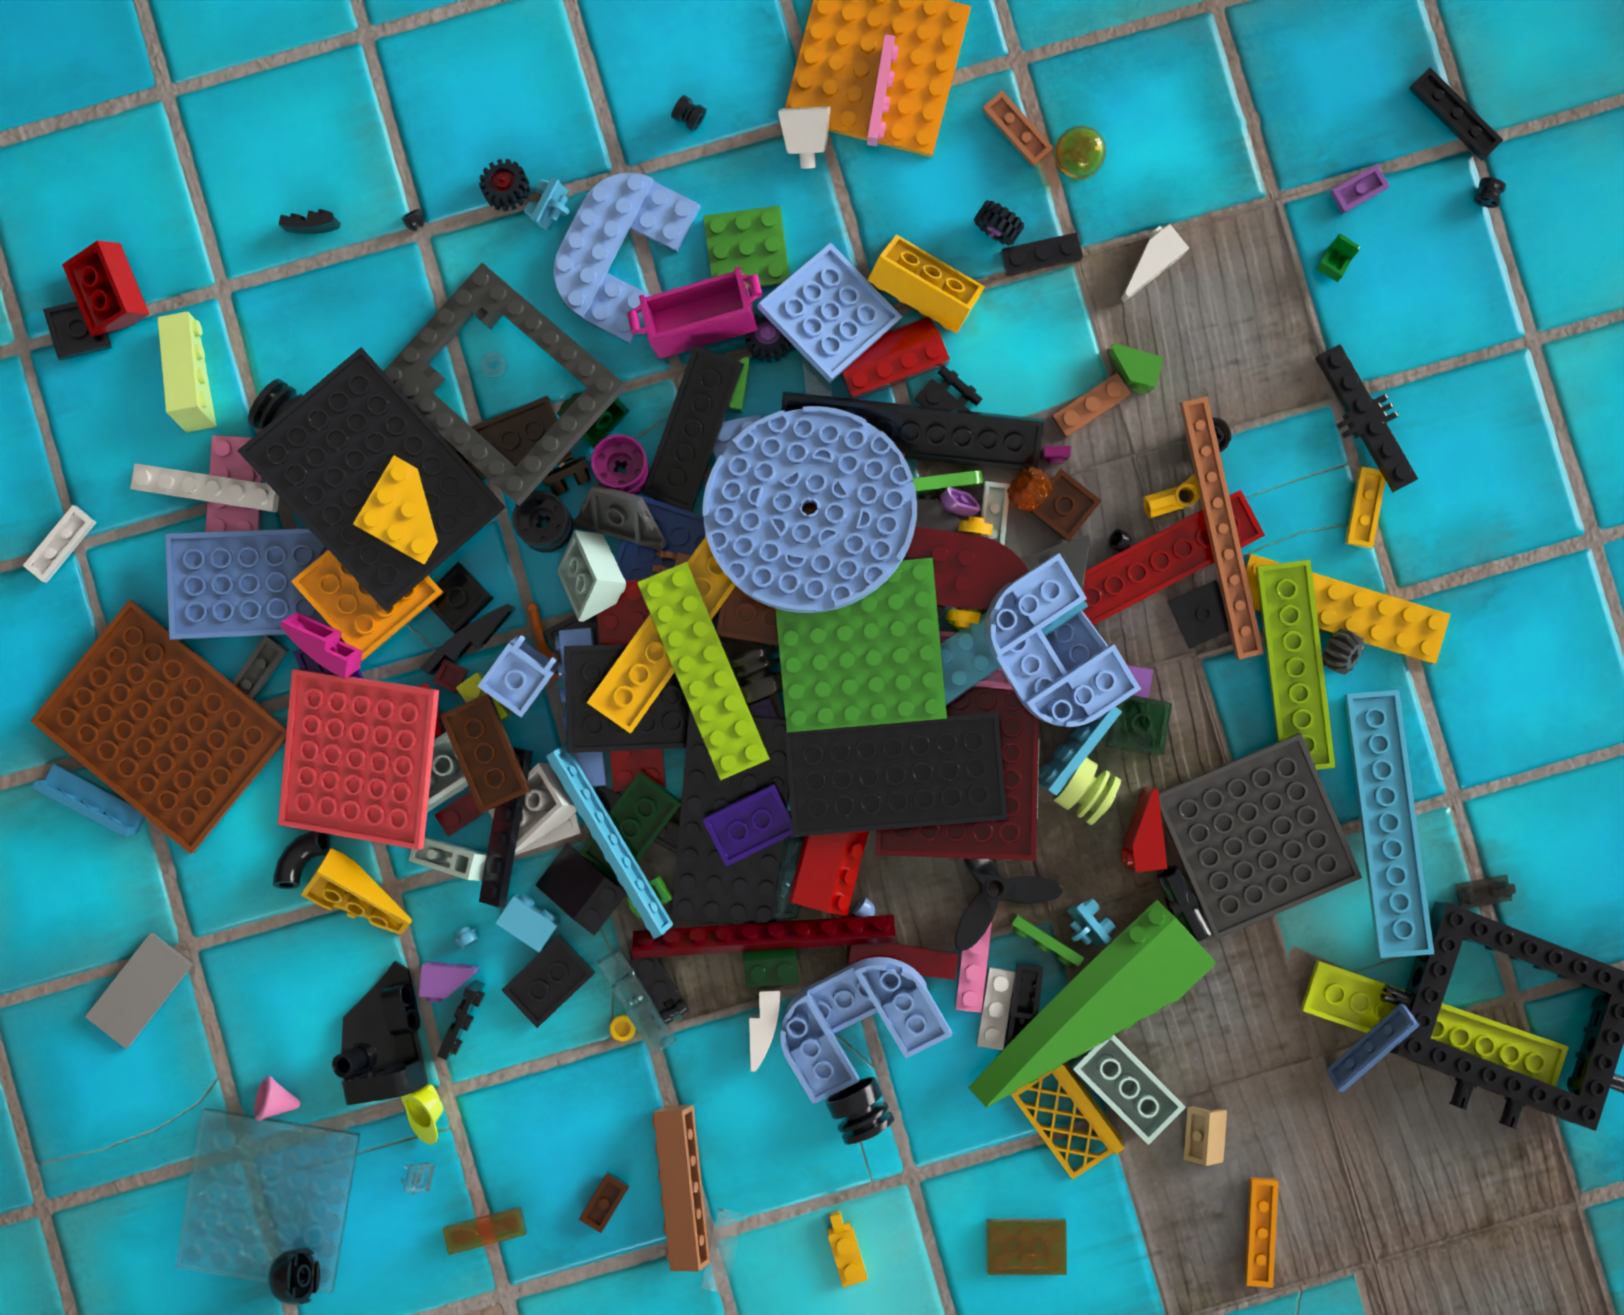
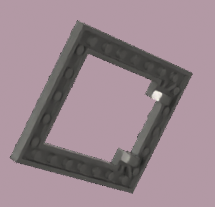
[383,263,626,506]

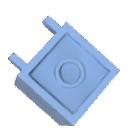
[477,635,558,718]

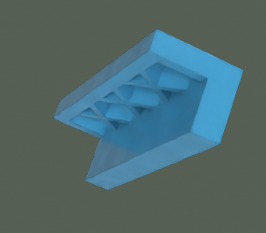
[32,764,146,837]

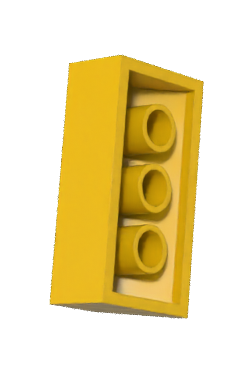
[867,234,985,333]

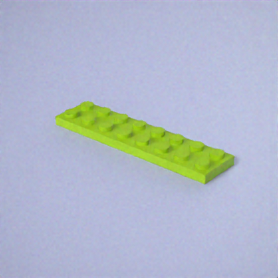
[1255,559,1335,770]
[637,562,769,780]

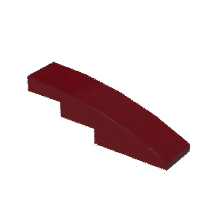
[847,942,959,980]

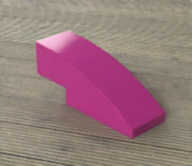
[280,612,362,679]

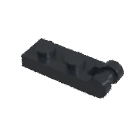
[629,957,689,1025]

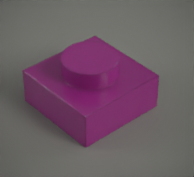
[1041,446,1071,465]

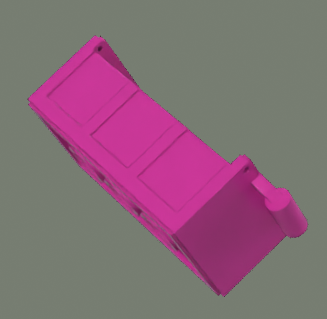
[627,266,762,359]

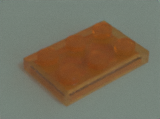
[986,1219,1067,1275]

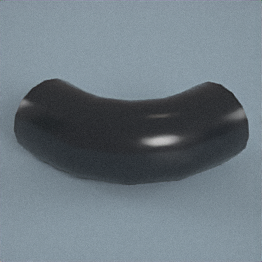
[273,831,330,889]

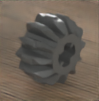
[1322,628,1364,675]

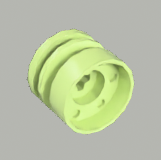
[1052,758,1121,825]

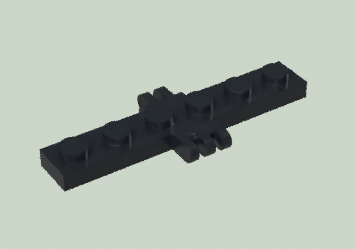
[1315,344,1418,493]

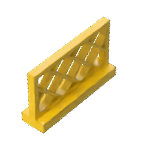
[1011,1062,1125,1180]

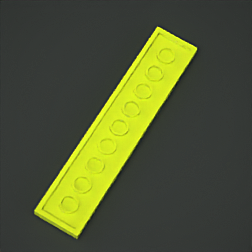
[1300,960,1569,1087]

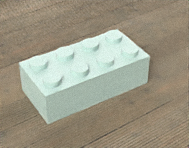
[1069,1035,1186,1145]

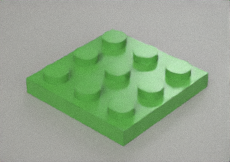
[703,206,790,290]

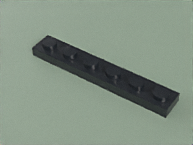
[479,746,533,908]

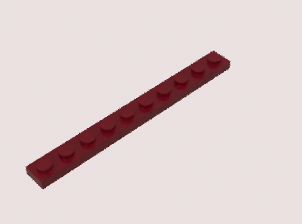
[632,915,896,958]

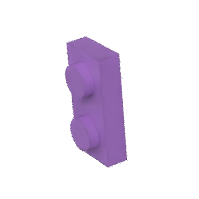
[1329,165,1390,215]

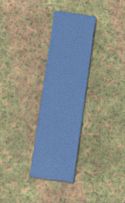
[1326,1003,1419,1092]

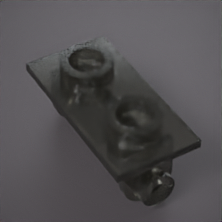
[1455,874,1516,909]

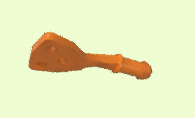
[527,602,559,682]

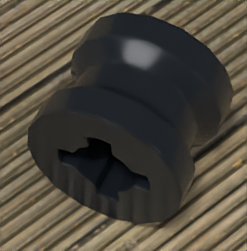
[1473,177,1506,208]

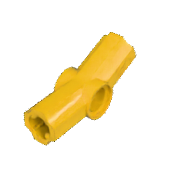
[1143,473,1200,519]

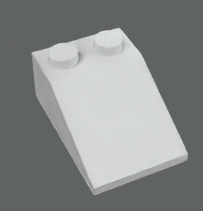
[488,763,577,853]

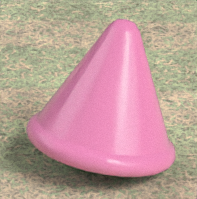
[254,1076,301,1121]

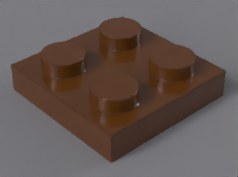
[1028,468,1101,542]

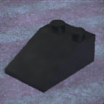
[535,843,627,936]

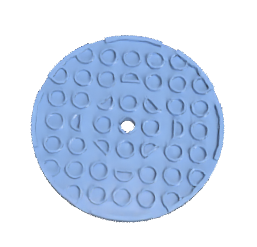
[702,406,917,613]

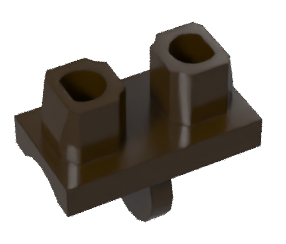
[543,451,591,496]

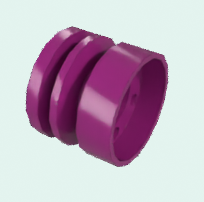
[591,434,649,495]

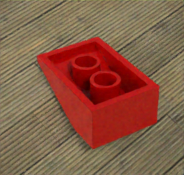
[1120,787,1167,872]

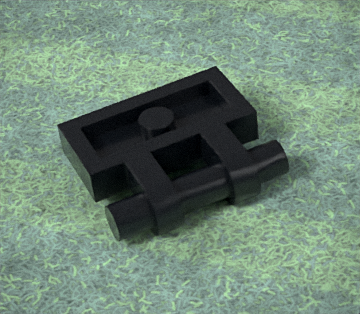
[915,365,983,411]

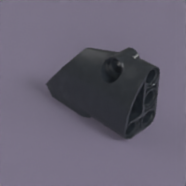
[332,961,429,1105]

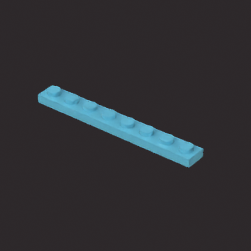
[546,744,673,939]

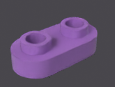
[940,487,980,517]

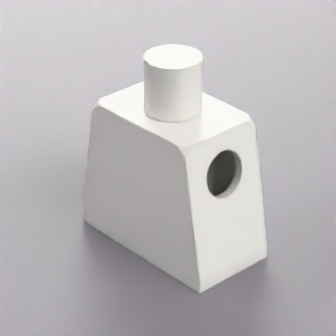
[779,106,831,169]

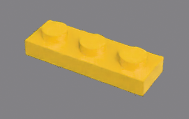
[1344,467,1386,549]

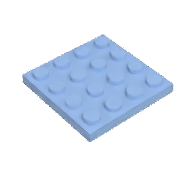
[757,243,902,383]

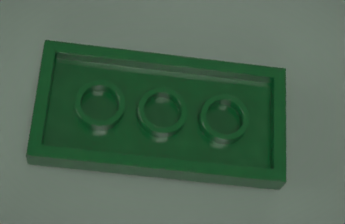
[579,771,682,885]

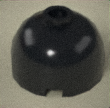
[268,1248,321,1305]

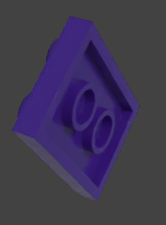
[702,783,793,867]

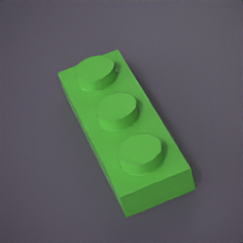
[1009,913,1084,967]

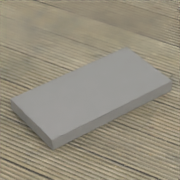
[85,932,194,1049]

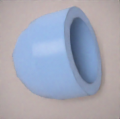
[852,897,875,917]

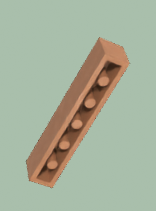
[653,1105,710,1272]

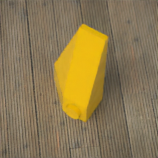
[300,848,412,935]

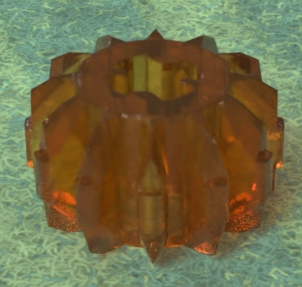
[1007,466,1053,512]

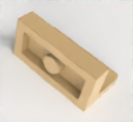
[1184,1106,1227,1166]

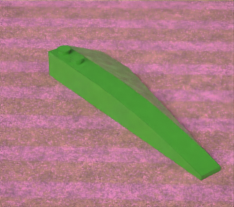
[968,900,1216,1108]

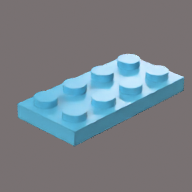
[1038,706,1122,796]

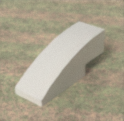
[749,987,781,1072]

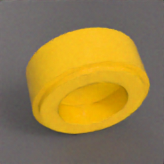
[609,1014,637,1042]

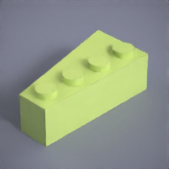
[157,312,217,433]

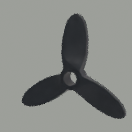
[955,858,1063,951]

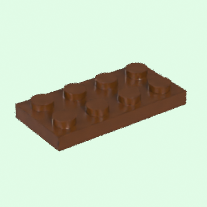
[440,694,531,813]

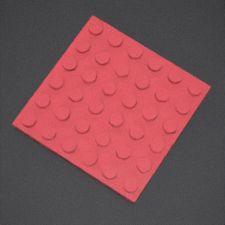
[278,669,439,850]

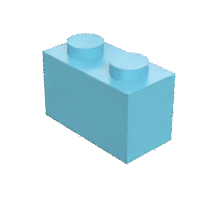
[496,894,560,952]

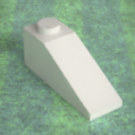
[1121,224,1189,302]

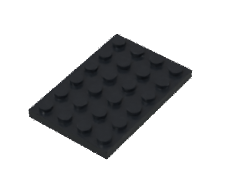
[564,641,723,753]

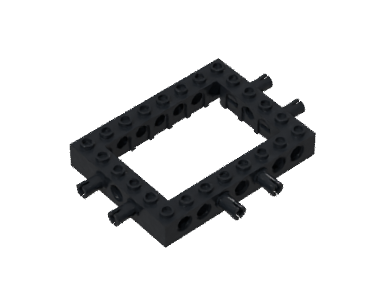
[1380,902,1624,1131]

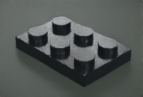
[502,935,596,1028]

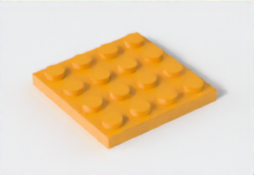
[291,550,444,661]

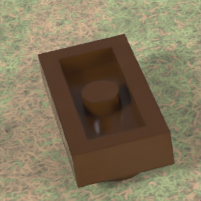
[579,1172,629,1233]

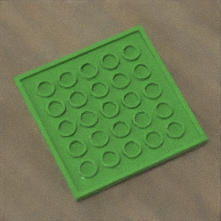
[775,558,947,732]

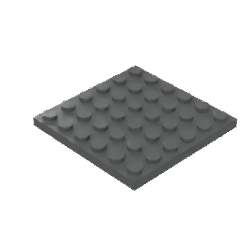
[1159,732,1362,940]

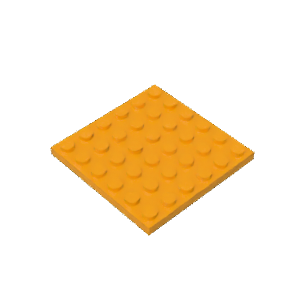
[785,0,971,158]

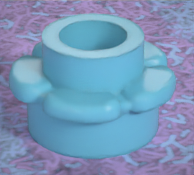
[453,926,479,949]

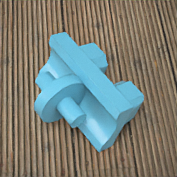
[524,177,570,231]
[1066,898,1116,947]

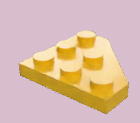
[353,455,438,565]

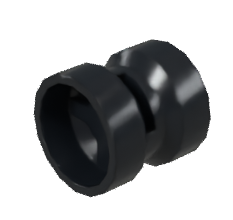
[671,95,707,132]

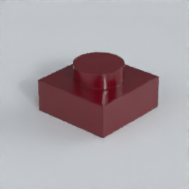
[432,658,469,694]

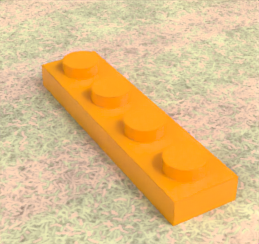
[1244,1177,1279,1288]

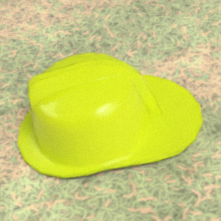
[401,1084,443,1145]

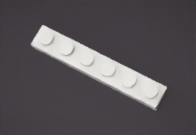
[130,463,280,513]

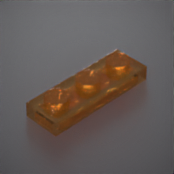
[442,1206,527,1255]

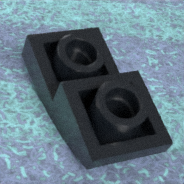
[278,209,341,234]

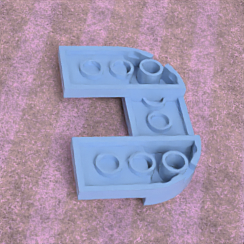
[554,173,701,344]
[985,553,1141,727]
[780,957,952,1104]

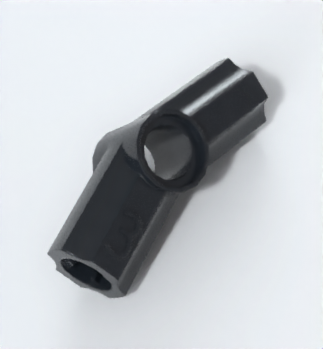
[1156,865,1211,942]

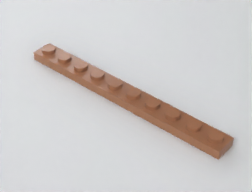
[1179,396,1264,660]

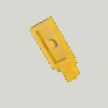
[827,1210,868,1288]

